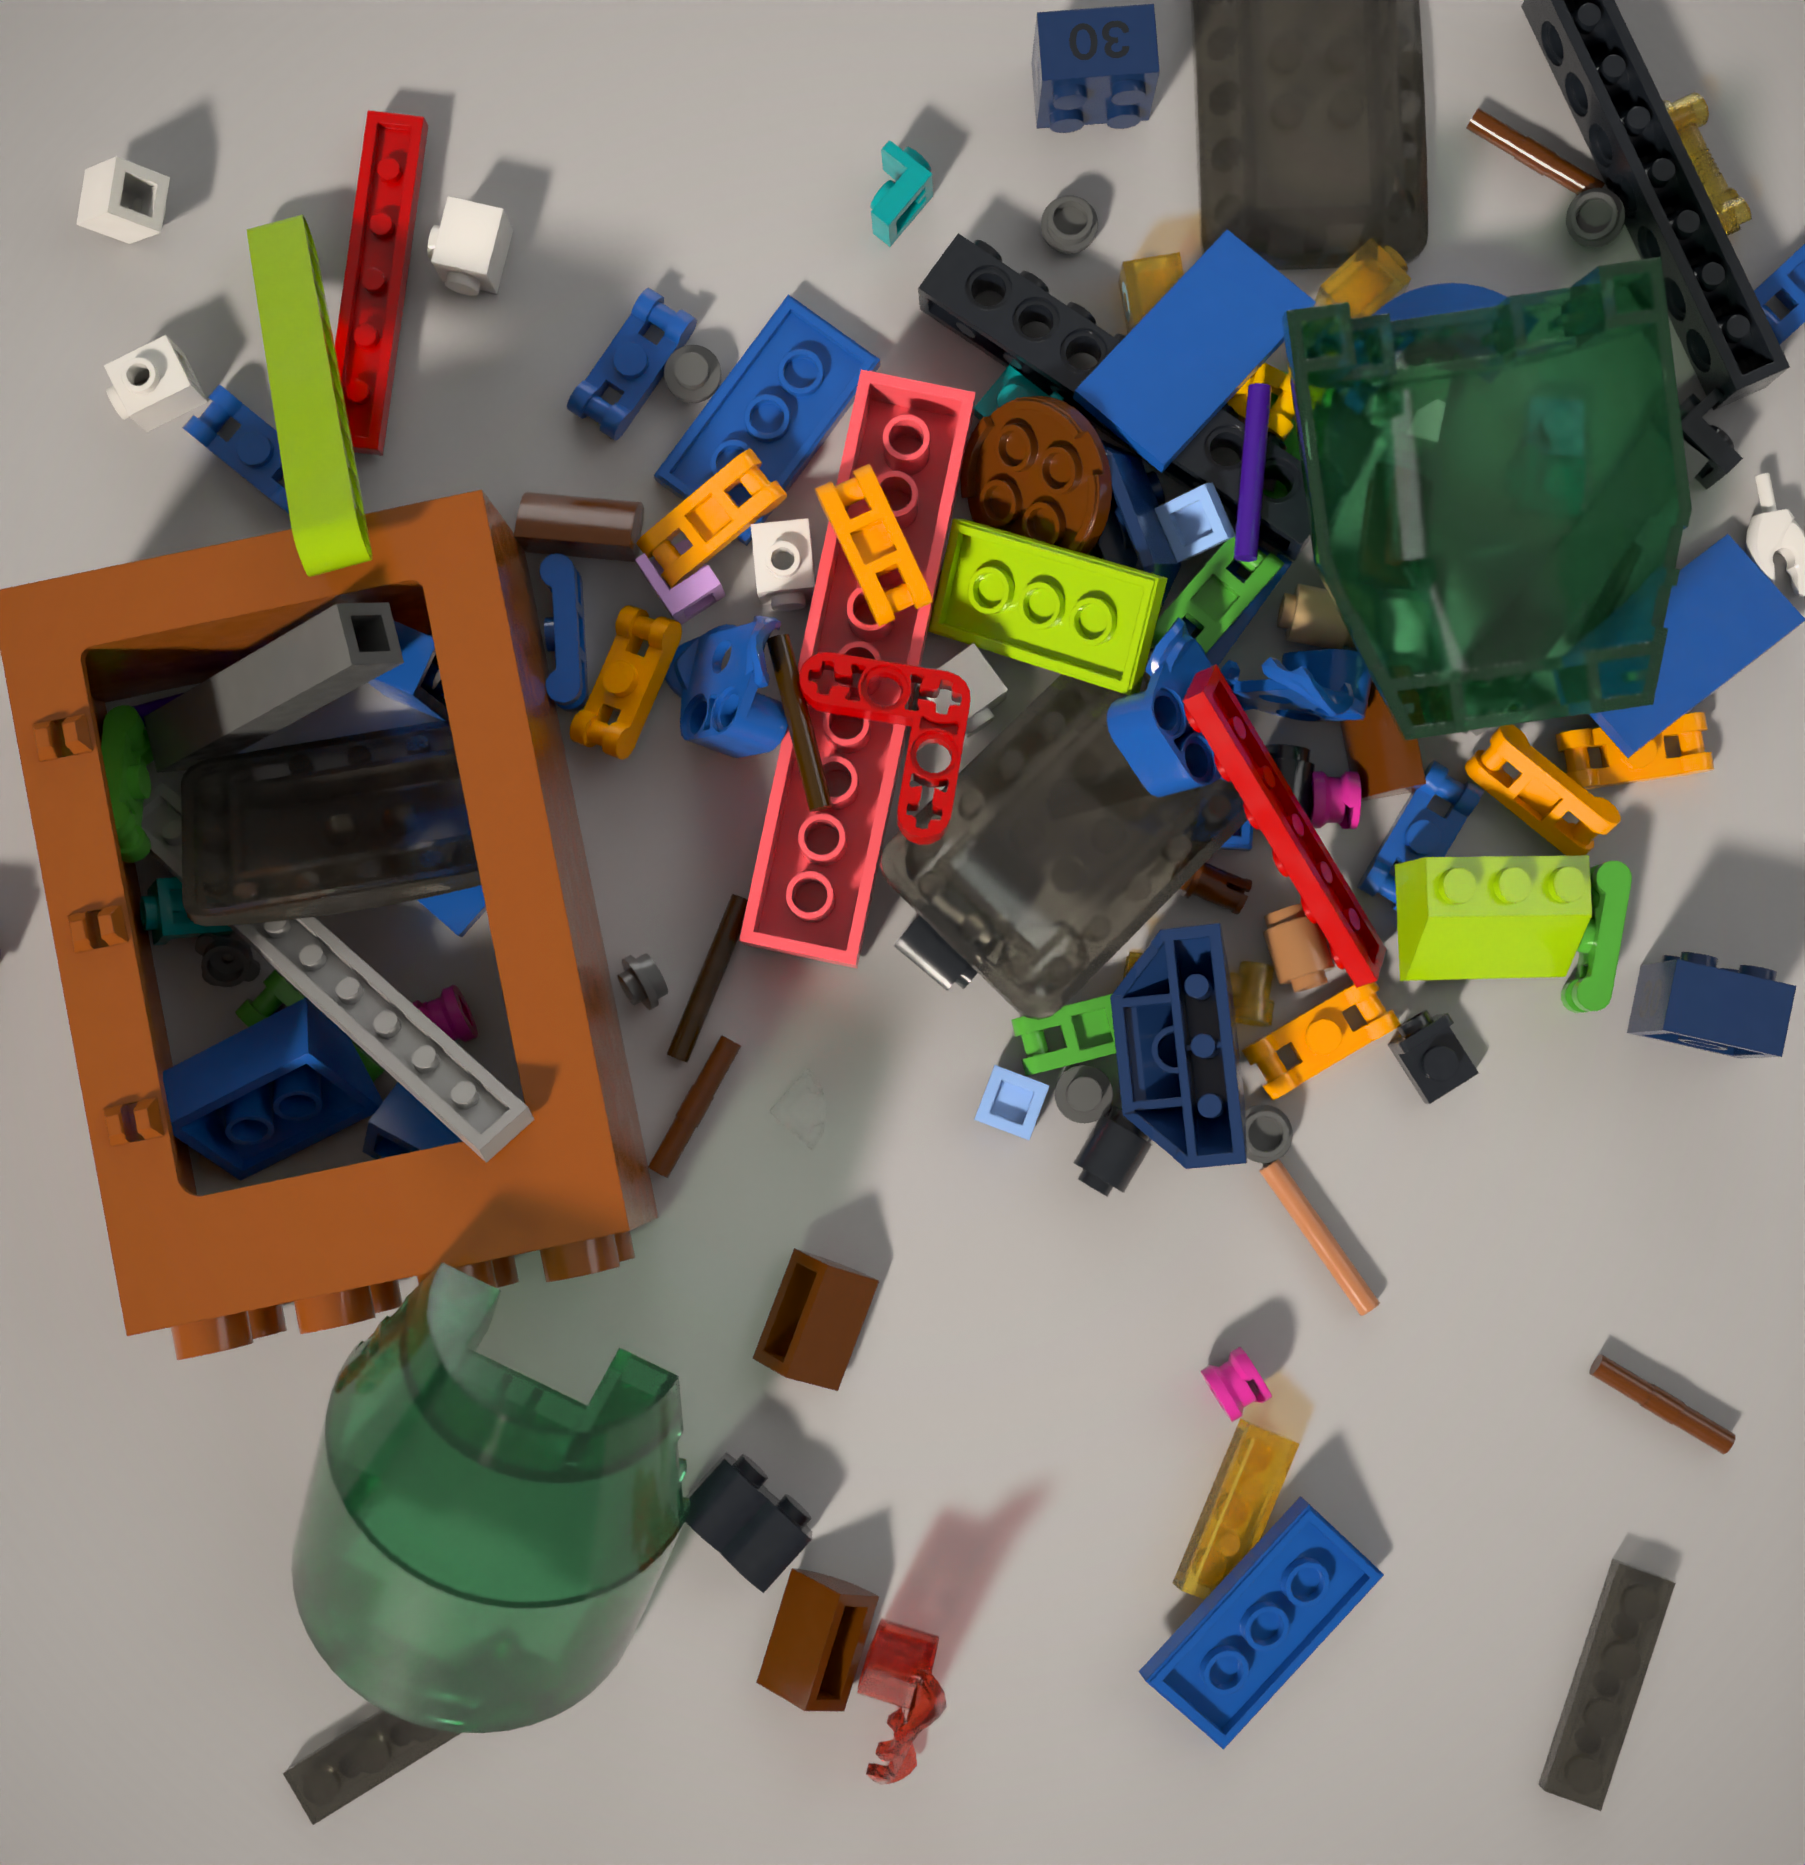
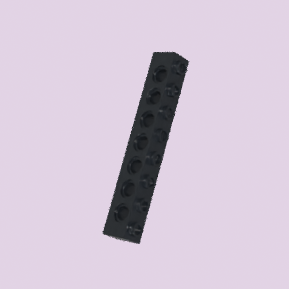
[1521,0,1790,411]
[918,233,1342,561]

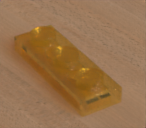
[1172,1418,1299,1599]

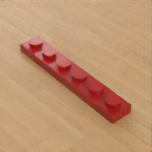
[335,110,428,456]
[1182,664,1387,988]

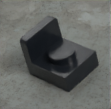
[1666,387,1743,490]
[1388,1010,1479,1104]

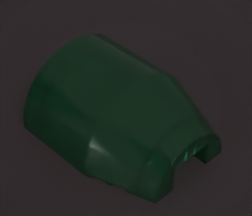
[1282,257,1692,740]
[291,1263,691,1733]

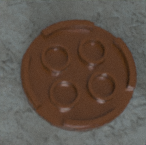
[961,396,1112,555]

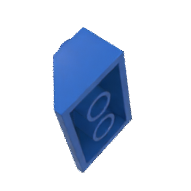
[163,998,383,1181]

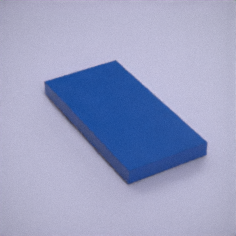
[1073,229,1316,473]
[653,294,881,546]
[1551,534,1805,758]
[1139,1496,1384,1750]

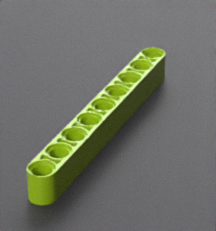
[247,214,373,577]

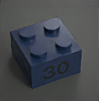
[1031,4,1160,133]
[1627,952,1796,1059]

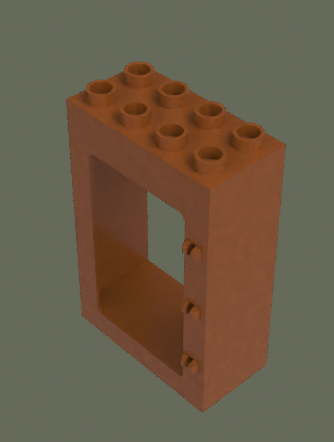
[0,489,658,1360]

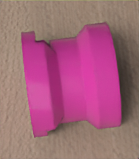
[1310,771,1361,829]
[412,985,478,1042]
[1200,1346,1272,1422]

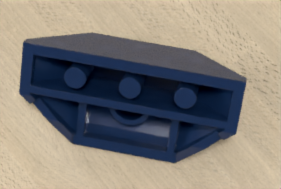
[1092,440,1182,613]
[1110,923,1247,1169]

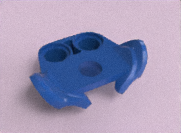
[664,616,788,758]
[1107,617,1224,797]
[1220,649,1376,722]

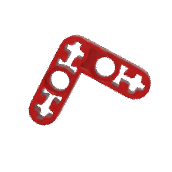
[799,652,971,845]

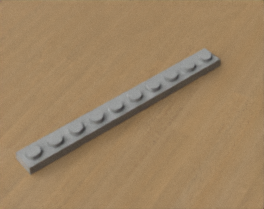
[142,782,534,1163]

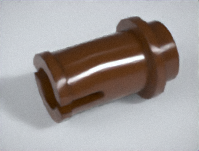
[1173,854,1252,915]

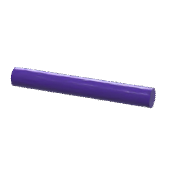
[1234,383,1272,562]

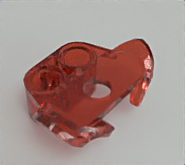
[857,1618,947,1785]

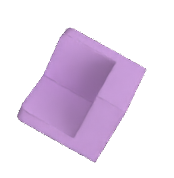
[635,539,726,625]

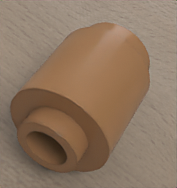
[1263,903,1336,993]

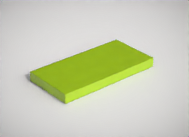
[928,519,1168,695]

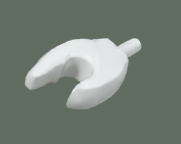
[1745,473,1805,597]

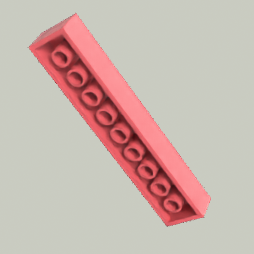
[739,369,976,969]

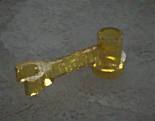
[1663,92,1752,236]
[1123,952,1275,1027]

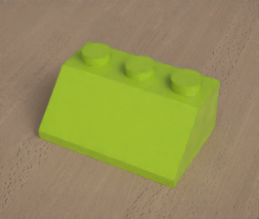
[1395,855,1592,981]

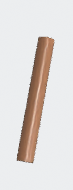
[1259,1159,1380,1316]

